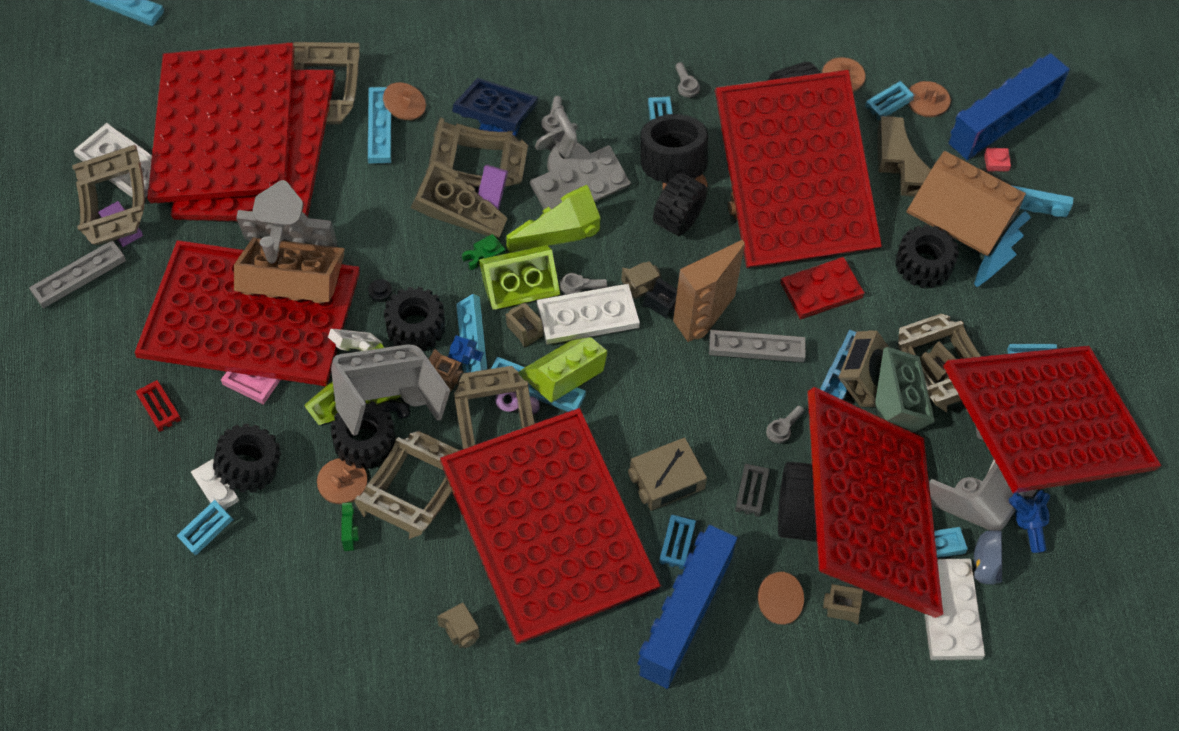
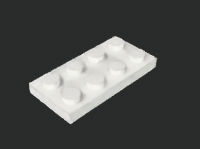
[73,123,152,198]
[537,284,640,344]
[925,559,985,660]

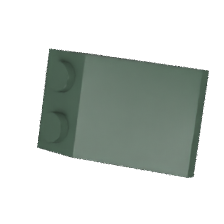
[875,347,935,433]

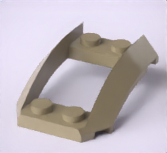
[293,42,360,124]
[426,118,528,187]
[72,145,145,245]
[898,314,981,412]
[454,366,534,449]
[355,431,460,539]

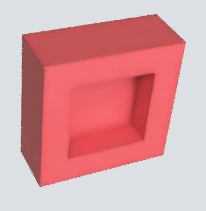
[984,148,1011,171]

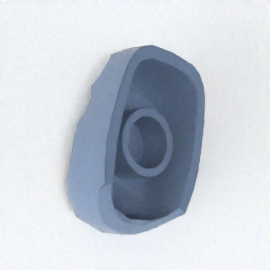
[974,530,1002,584]

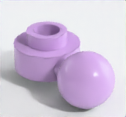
[495,392,540,415]

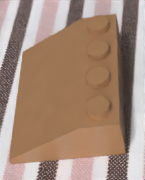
[907,151,1026,256]
[234,238,345,303]
[673,240,745,342]

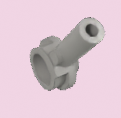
[675,62,700,97]
[541,96,562,134]
[560,273,607,295]
[766,406,805,443]

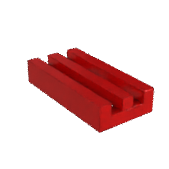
[135,380,181,432]

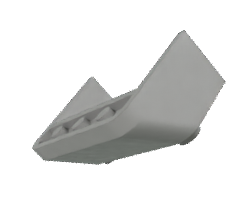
[331,345,450,435]
[929,427,1027,531]

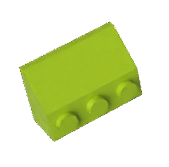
[479,245,560,310]
[519,337,607,403]

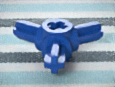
[1009,490,1050,553]

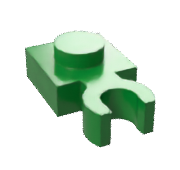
[462,234,505,270]
[341,502,359,551]

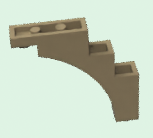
[877,116,931,196]

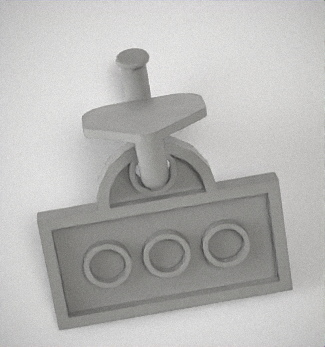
[530,105,631,209]
[236,180,337,264]

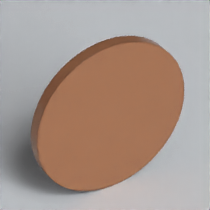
[822,58,865,92]
[908,81,950,117]
[383,83,426,120]
[317,458,367,504]
[758,572,804,624]

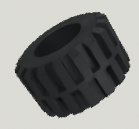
[653,172,707,236]
[896,225,959,288]
[384,287,445,351]
[331,400,396,469]
[213,424,281,493]

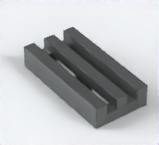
[735,464,769,517]

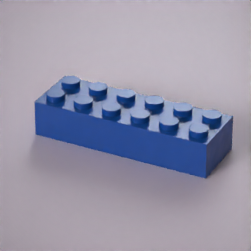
[949,53,1070,160]
[637,525,738,689]

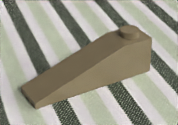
[411,160,507,239]

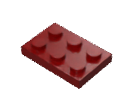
[780,257,864,320]

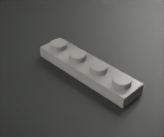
[29,241,126,308]
[709,330,805,362]

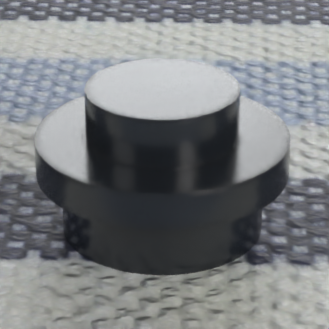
[368,279,392,302]

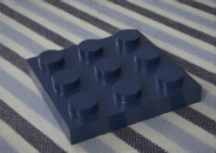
[452,78,538,132]

